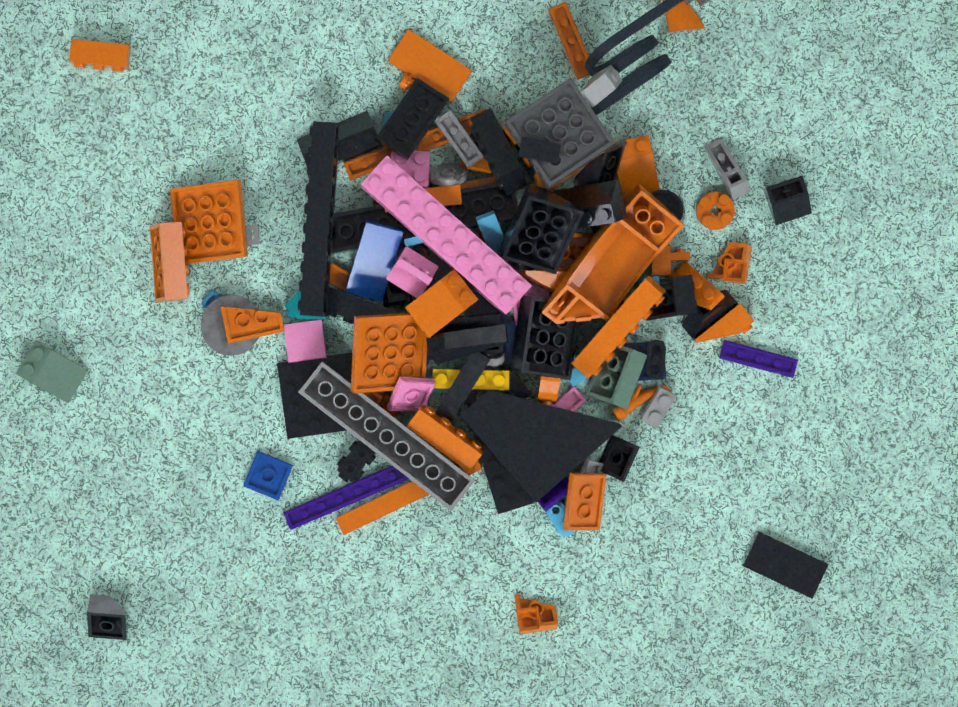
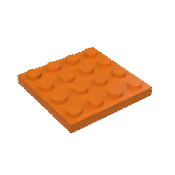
[170,180,248,265]
[351,313,428,393]

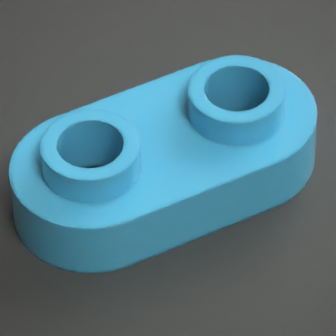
[546,502,575,536]

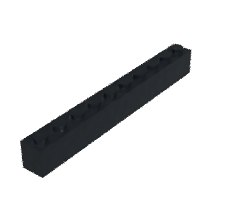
[298,121,340,317]

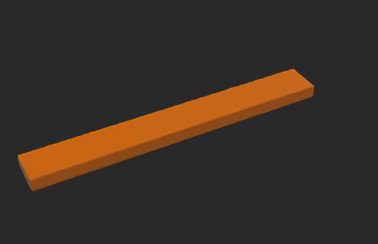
[343,109,487,181]
[336,461,482,535]

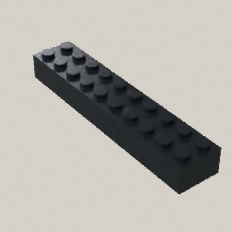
[331,183,518,255]

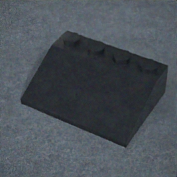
[501,183,584,274]
[510,295,579,381]

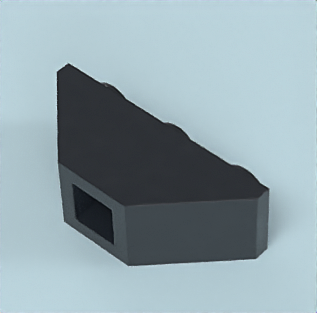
[682,290,738,340]

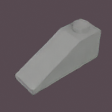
[704,138,750,200]

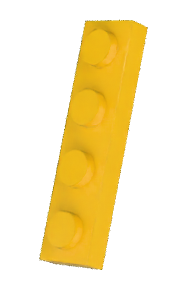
[432,369,510,390]

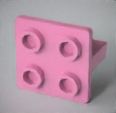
[386,247,438,298]

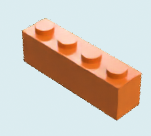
[406,404,484,472]

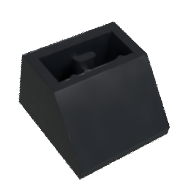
[763,176,812,226]

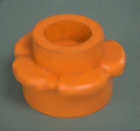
[399,73,414,92]

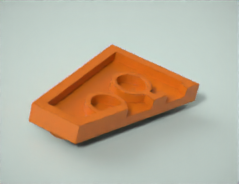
[670,261,724,310]
[220,306,285,344]

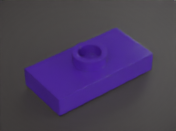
[537,477,569,512]

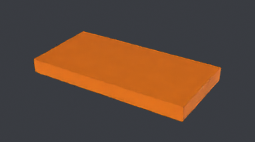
[388,29,472,103]

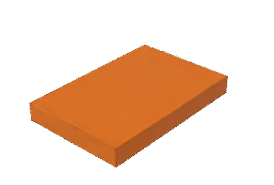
[563,473,607,531]

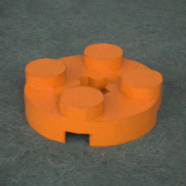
[696,192,735,230]

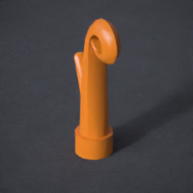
[611,384,672,422]

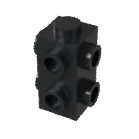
[336,440,376,482]

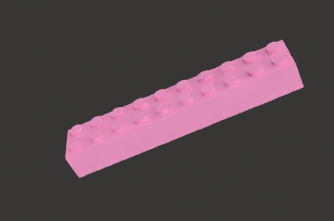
[360,156,532,315]

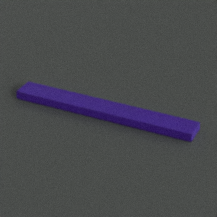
[283,466,409,530]

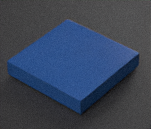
[243,451,293,501]

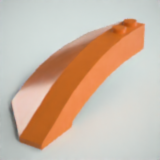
[541,183,684,324]

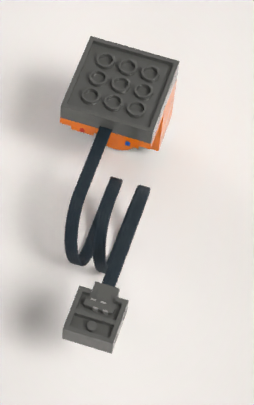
[503,0,710,192]

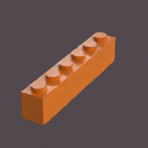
[571,276,666,379]

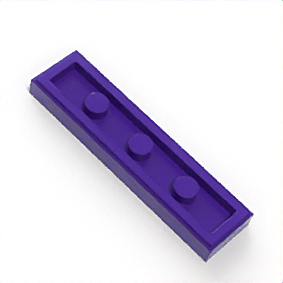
[719,340,798,378]

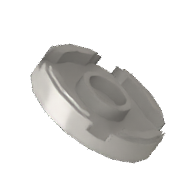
[429,163,467,186]

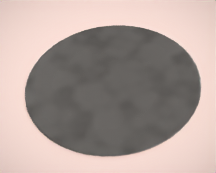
[201,295,259,356]

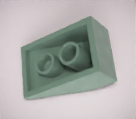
[15,340,88,403]

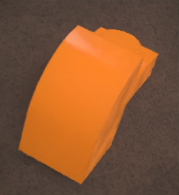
[651,245,690,276]

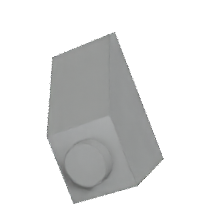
[581,65,622,107]

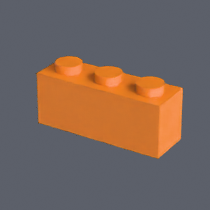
[69,39,131,73]

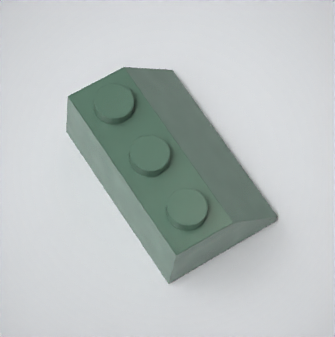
[586,346,647,409]

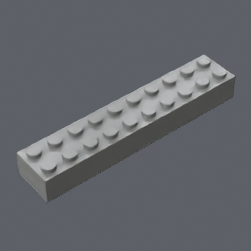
[298,362,475,511]

